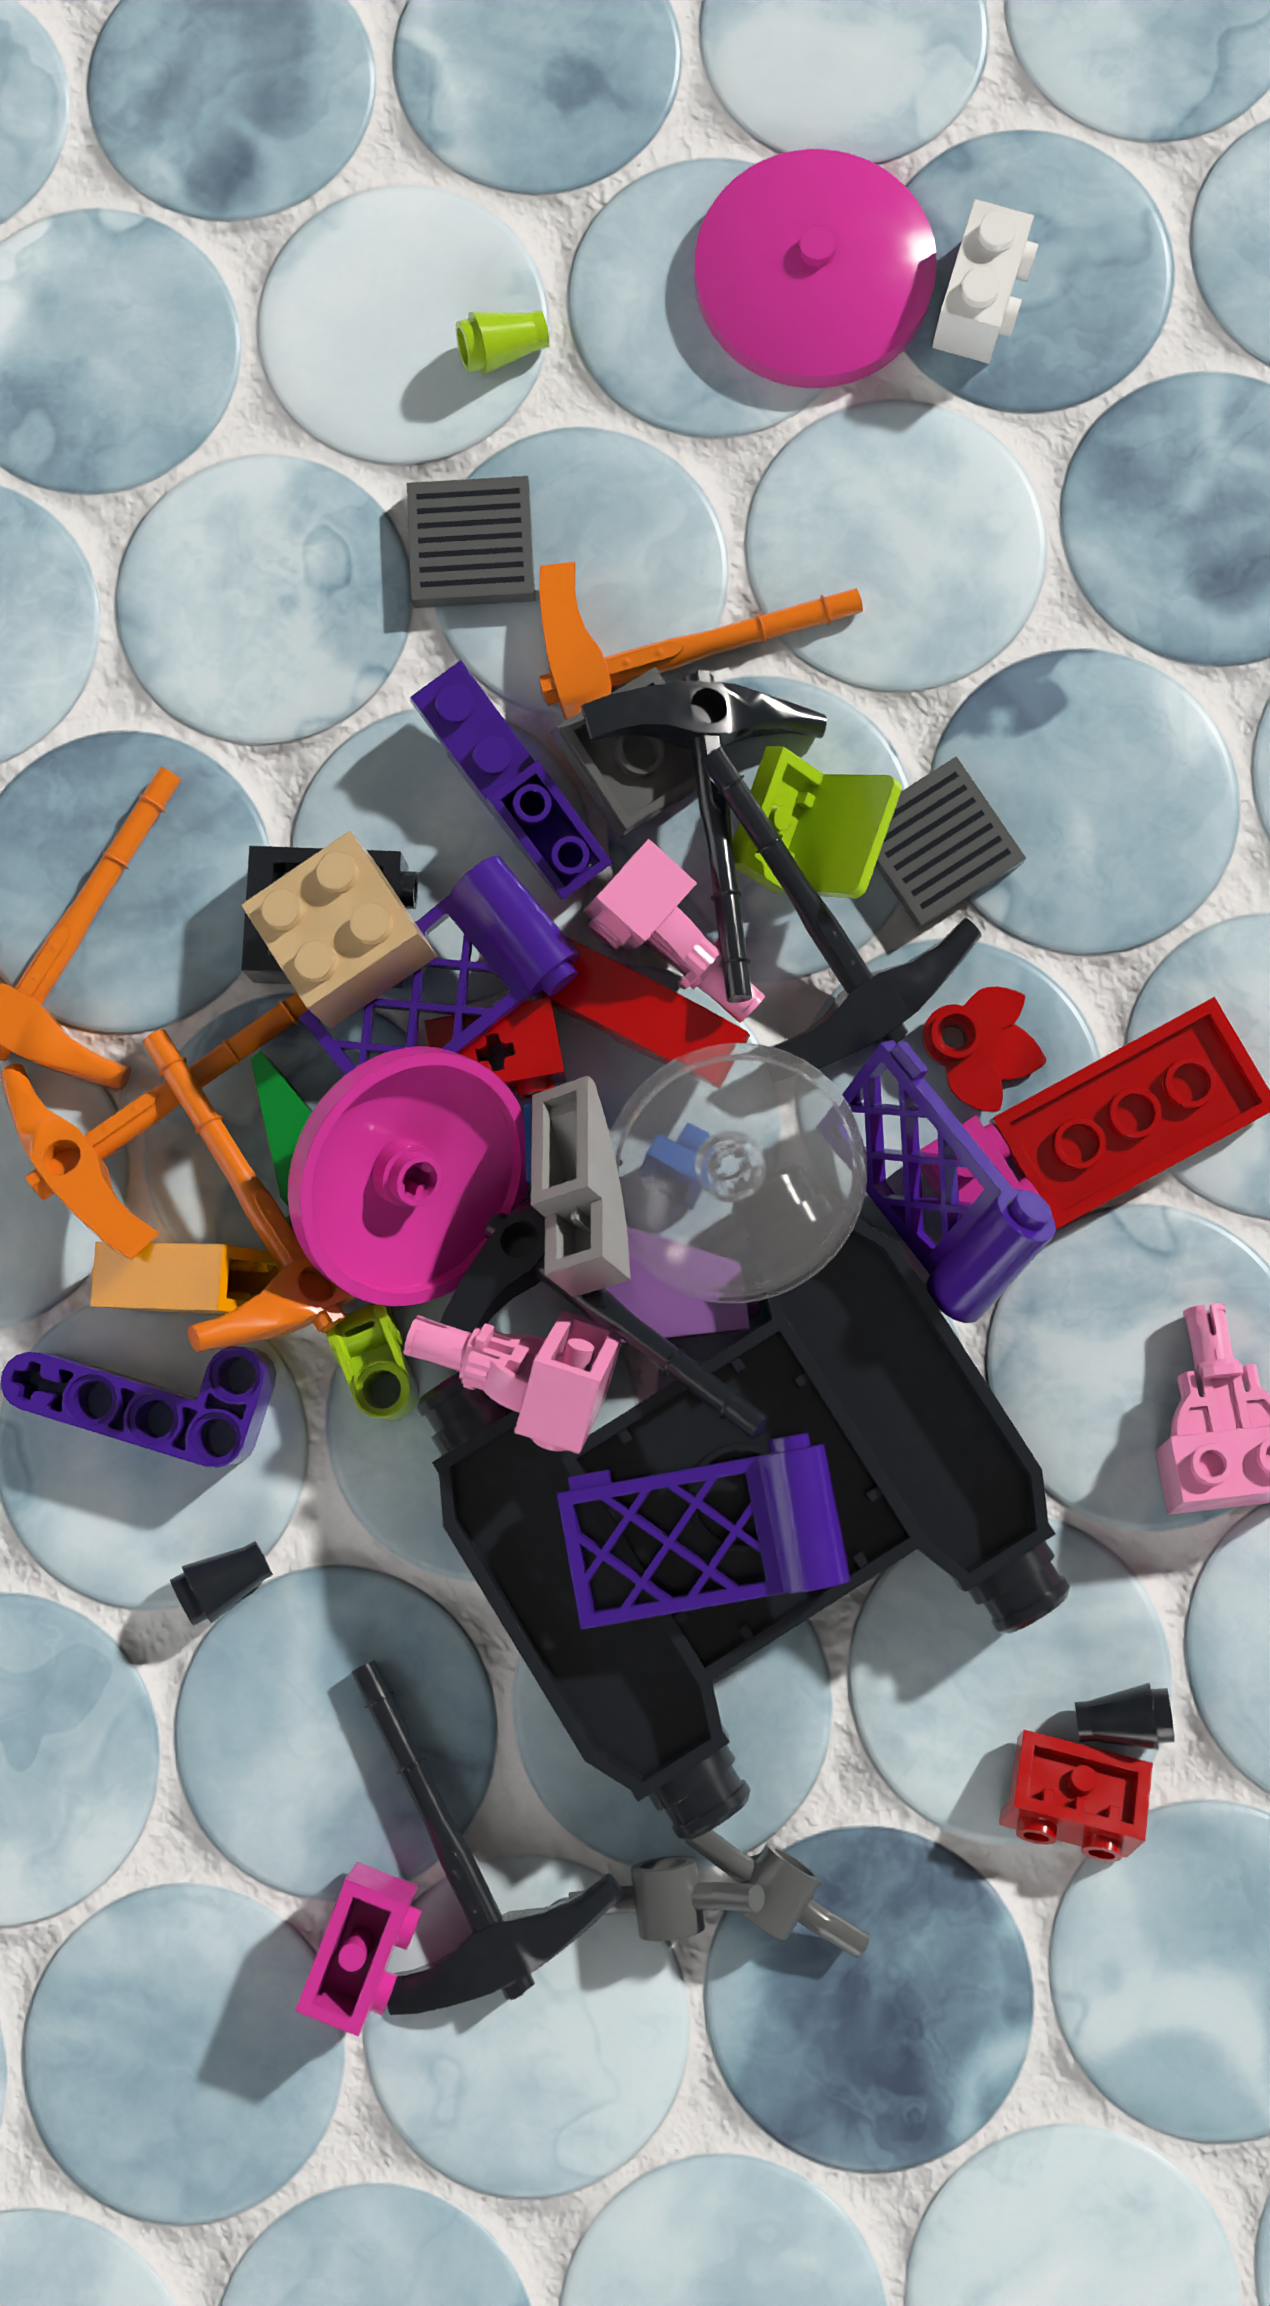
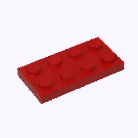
[989,997,1270,1230]

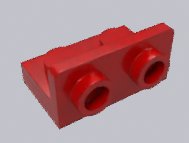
[999,1729,1153,1862]

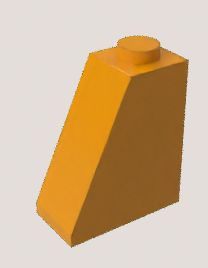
[90,1242,281,1315]

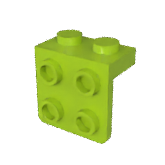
[732,746,902,899]

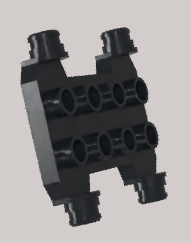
[417,1165,1070,1840]

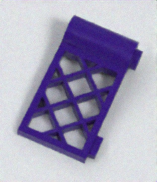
[299,855,580,1075]
[817,1040,1056,1323]
[557,1433,851,1629]

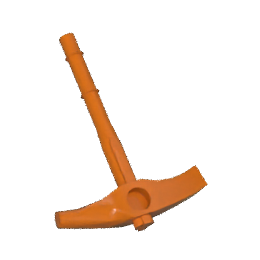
[539,562,863,721]
[0,767,182,1090]
[0,992,308,1260]
[143,1029,356,1352]

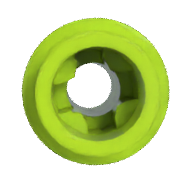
[455,310,549,375]

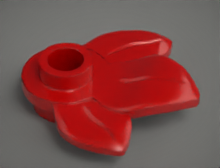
[922,986,1046,1113]

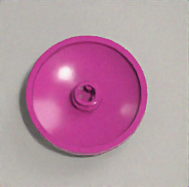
[695,149,937,388]
[288,1046,529,1306]

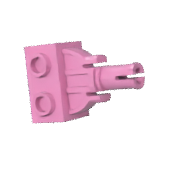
[583,839,765,1023]
[1155,1303,1270,1515]
[404,1310,622,1454]

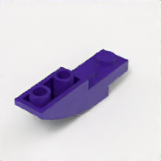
[410,660,613,901]

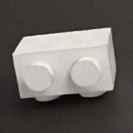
[932,199,1039,364]

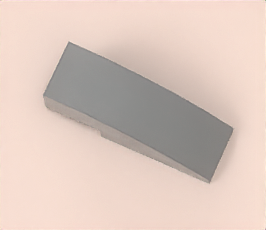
[531,1075,630,1297]

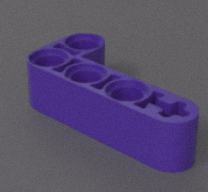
[0,1346,276,1468]

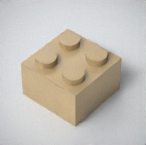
[241,831,438,1029]

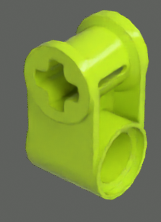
[325,1303,419,1421]

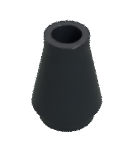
[170,1541,273,1626]
[1075,1683,1175,1750]

